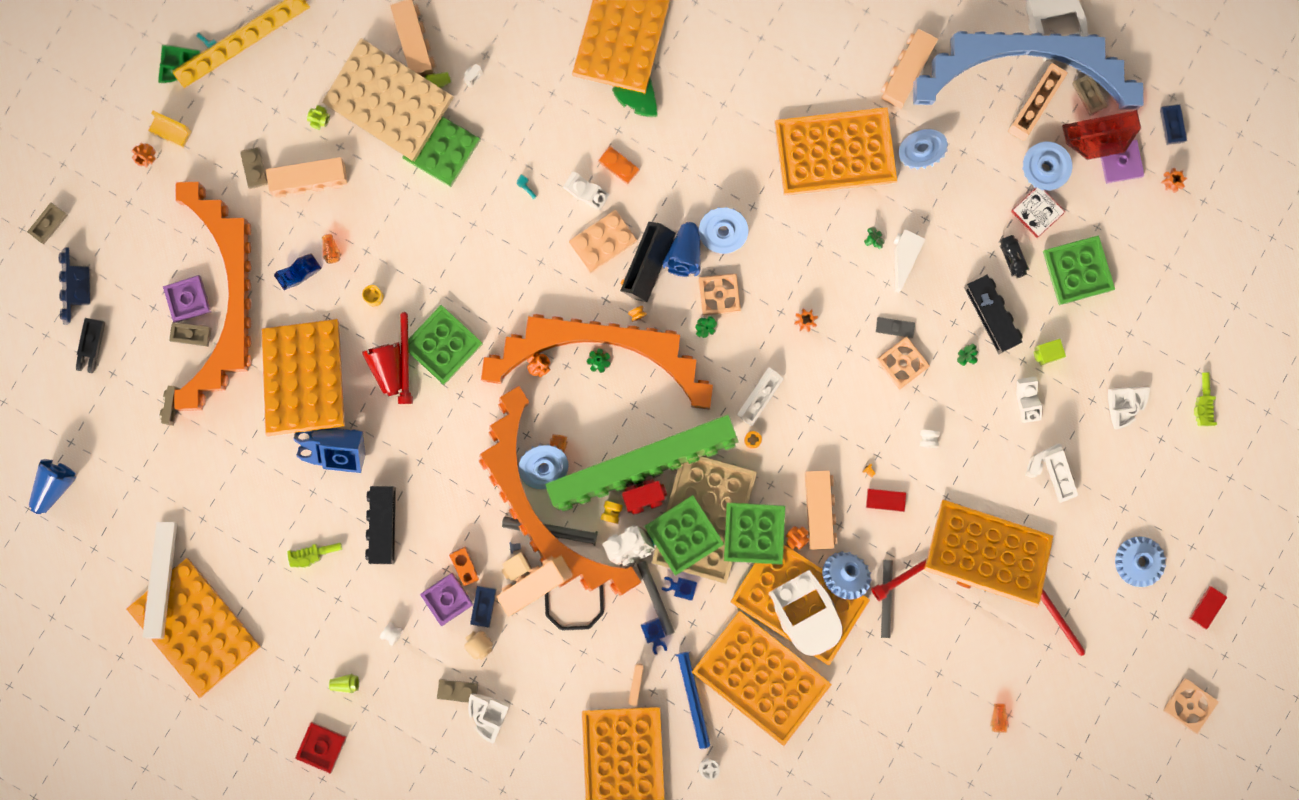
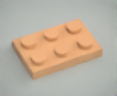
[569,210,637,273]

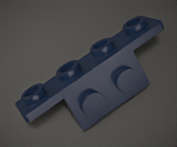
[58,247,90,325]

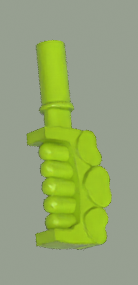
[1194,372,1217,427]
[287,542,343,568]

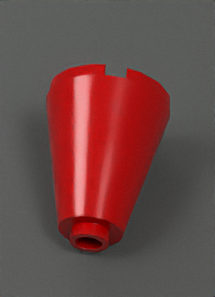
[362,342,402,396]

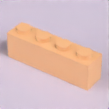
[390,0,436,78]
[881,29,938,109]
[1008,63,1068,141]
[266,157,348,197]
[805,471,837,550]
[497,556,573,617]

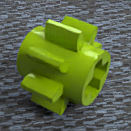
[307,105,330,130]

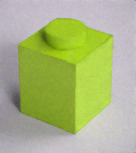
[1033,339,1066,366]

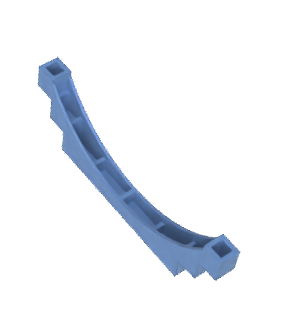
[913,31,1143,110]

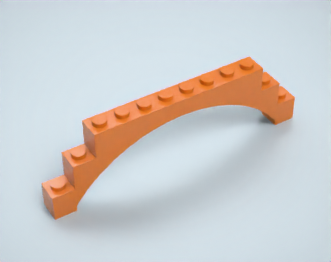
[174,182,251,411]
[481,314,713,410]
[478,386,642,596]

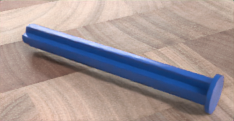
[675,651,710,749]

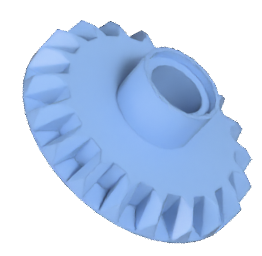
[899,129,948,170]
[1022,142,1072,191]
[699,206,748,254]
[518,443,569,489]
[1115,537,1166,587]
[822,551,872,599]

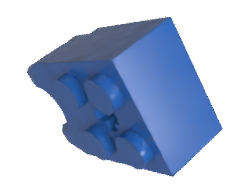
[294,428,366,473]

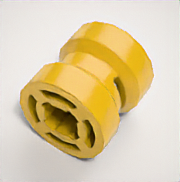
[362,285,384,307]
[600,501,623,524]

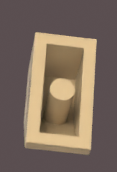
[501,552,532,581]

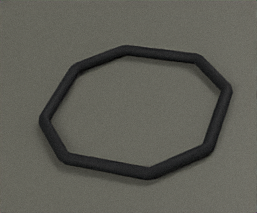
[545,585,604,631]

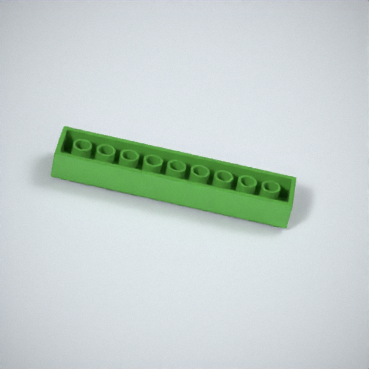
[545,415,739,512]

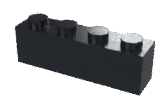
[620,221,676,302]
[964,274,1023,355]
[365,486,396,564]

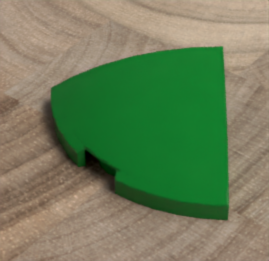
[158,44,200,83]
[612,78,658,117]

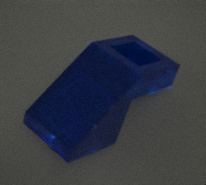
[274,253,322,290]

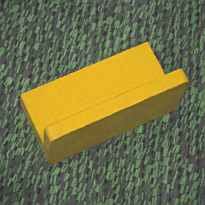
[148,110,192,148]

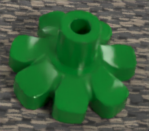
[864,226,885,250]
[695,316,717,338]
[957,344,978,366]
[587,349,611,373]

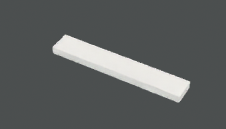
[142,522,177,639]

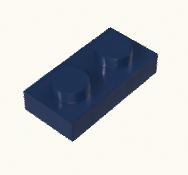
[1160,104,1187,145]
[470,586,497,628]

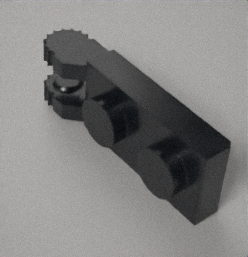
[75,318,105,373]

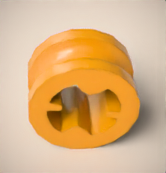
[628,306,647,322]
[744,431,762,449]

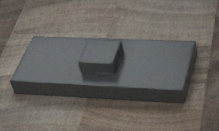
[875,317,915,338]

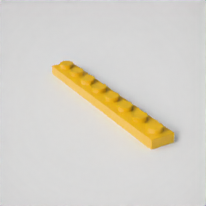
[172,0,310,88]

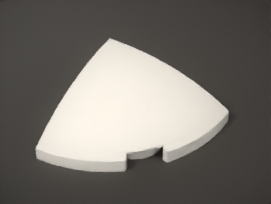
[1108,387,1150,429]
[468,693,510,744]

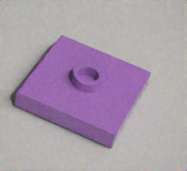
[1098,140,1144,184]
[163,275,211,323]
[420,573,474,627]

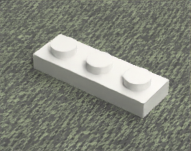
[737,367,784,426]
[1043,447,1078,503]

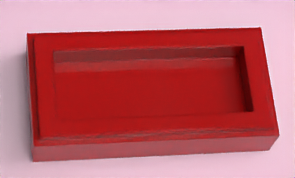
[865,489,906,512]
[1189,586,1228,630]

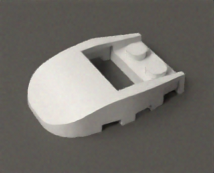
[1026,0,1088,62]
[768,570,842,655]

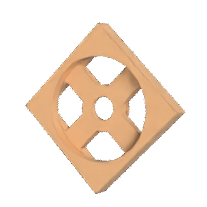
[699,273,741,316]
[876,336,930,390]
[629,663,643,706]
[1163,678,1219,734]

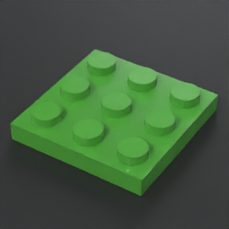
[402,116,480,187]
[1042,235,1115,306]
[408,305,483,385]
[644,495,724,576]
[724,503,785,565]

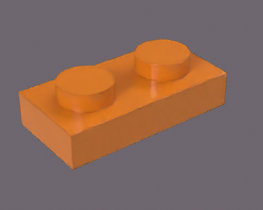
[598,146,640,185]

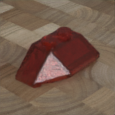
[1062,110,1141,160]

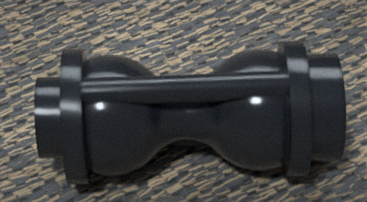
[1000,235,1030,279]

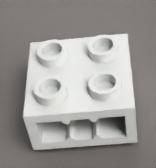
[603,526,655,567]

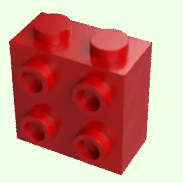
[622,479,668,515]

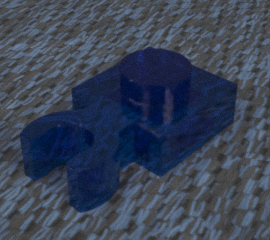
[662,577,697,601]
[640,617,667,655]

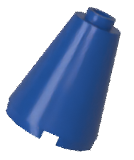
[663,222,701,277]
[28,459,77,515]

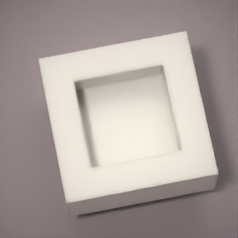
[464,64,483,88]

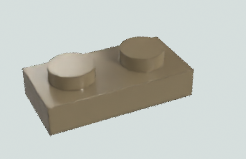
[1072,75,1108,116]
[240,147,268,189]
[27,202,68,244]
[169,322,211,347]
[159,385,180,426]
[437,679,478,703]

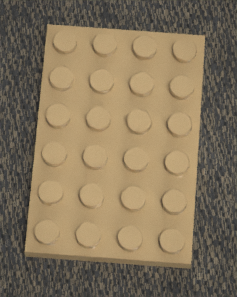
[322,38,454,162]
[652,457,757,584]

